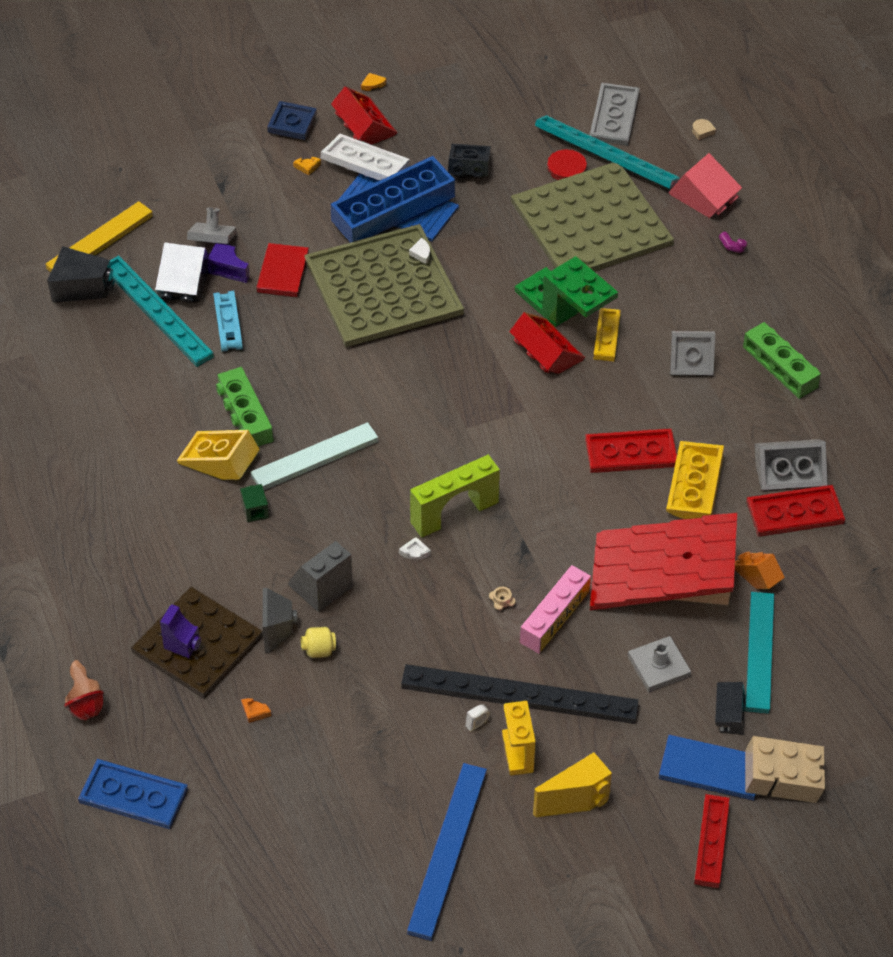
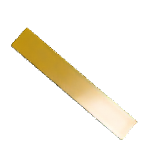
[45,201,153,272]

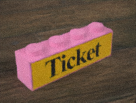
[520,565,591,654]

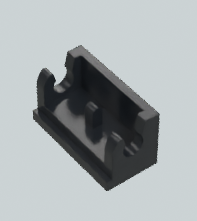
[715,682,746,735]

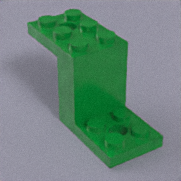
[515,256,618,327]

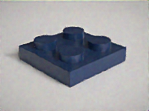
[267,101,317,140]

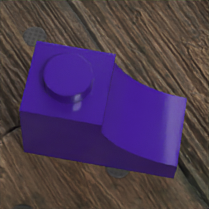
[207,243,250,283]
[160,604,201,658]

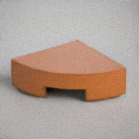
[241,698,271,723]

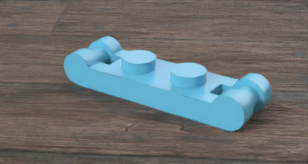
[213,291,243,352]

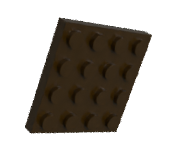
[131,586,263,699]

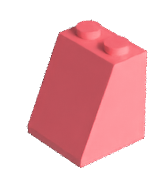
[668,153,742,218]

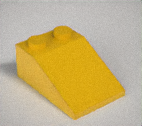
[177,430,260,480]
[533,752,612,817]

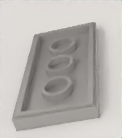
[590,83,640,146]

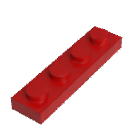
[694,794,730,888]

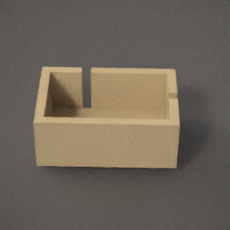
[745,736,825,803]

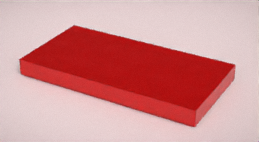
[585,428,677,473]
[746,485,845,537]

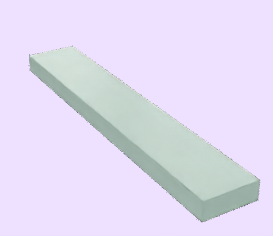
[251,422,378,490]

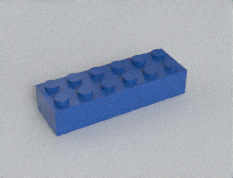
[330,156,455,243]

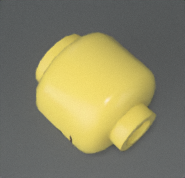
[301,627,336,658]

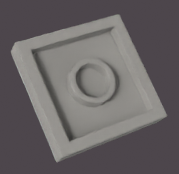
[187,208,236,244]
[670,331,715,375]
[628,636,691,692]

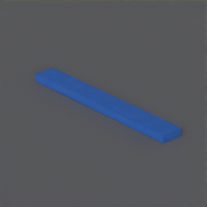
[407,763,487,941]

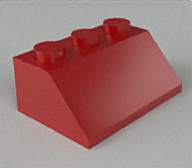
[331,86,398,145]
[509,312,585,374]

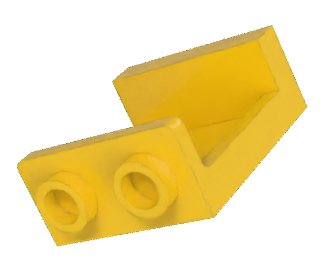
[502,701,535,776]

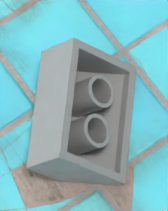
[755,439,827,490]

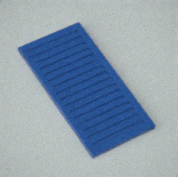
[338,173,459,242]

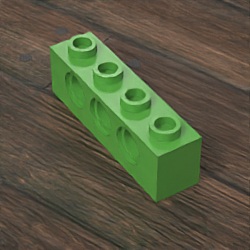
[743,322,821,399]
[216,367,273,446]

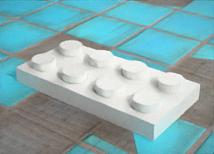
[321,134,410,180]

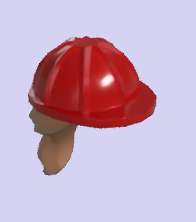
[64,660,104,720]

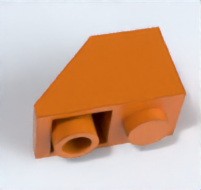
[735,552,785,589]

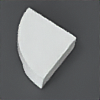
[409,238,430,264]
[399,537,431,560]

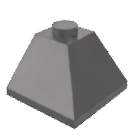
[263,588,297,653]

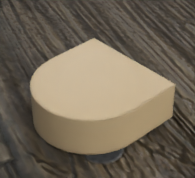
[692,119,716,140]

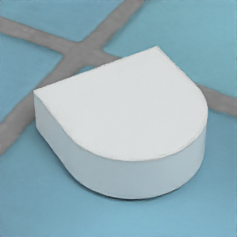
[465,705,490,732]

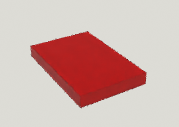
[256,243,309,297]

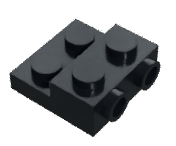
[448,143,491,178]

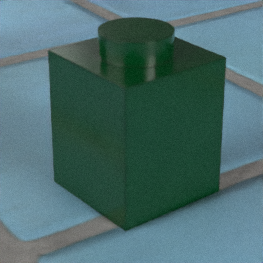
[240,484,269,523]

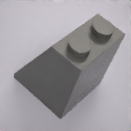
[288,541,353,612]

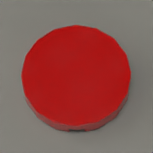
[547,149,587,180]

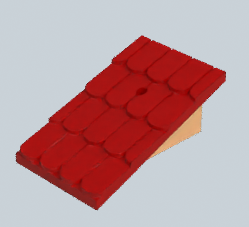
[589,513,737,611]

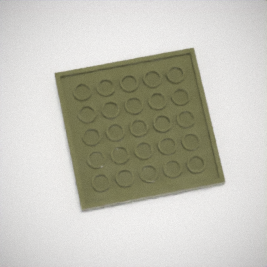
[511,163,674,272]
[304,224,464,347]

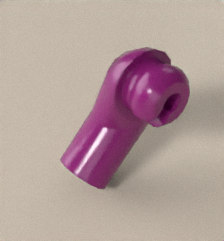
[719,232,747,253]

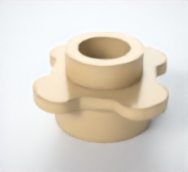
[489,587,516,610]

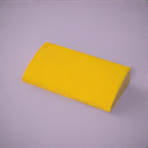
[666,441,724,519]

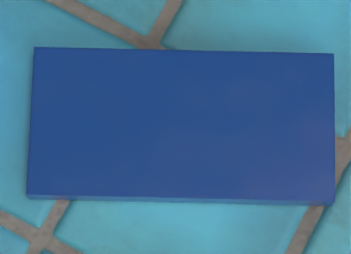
[658,735,755,801]
[78,759,188,829]

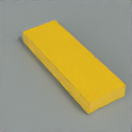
[593,308,621,362]

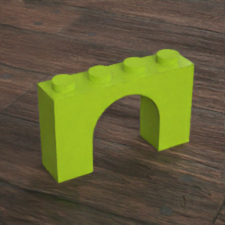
[410,454,500,538]

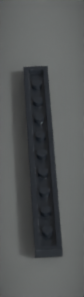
[401,664,639,724]

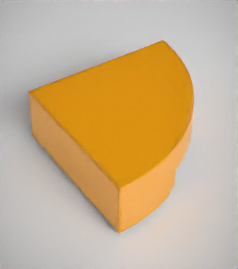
[361,73,387,91]
[293,157,321,175]

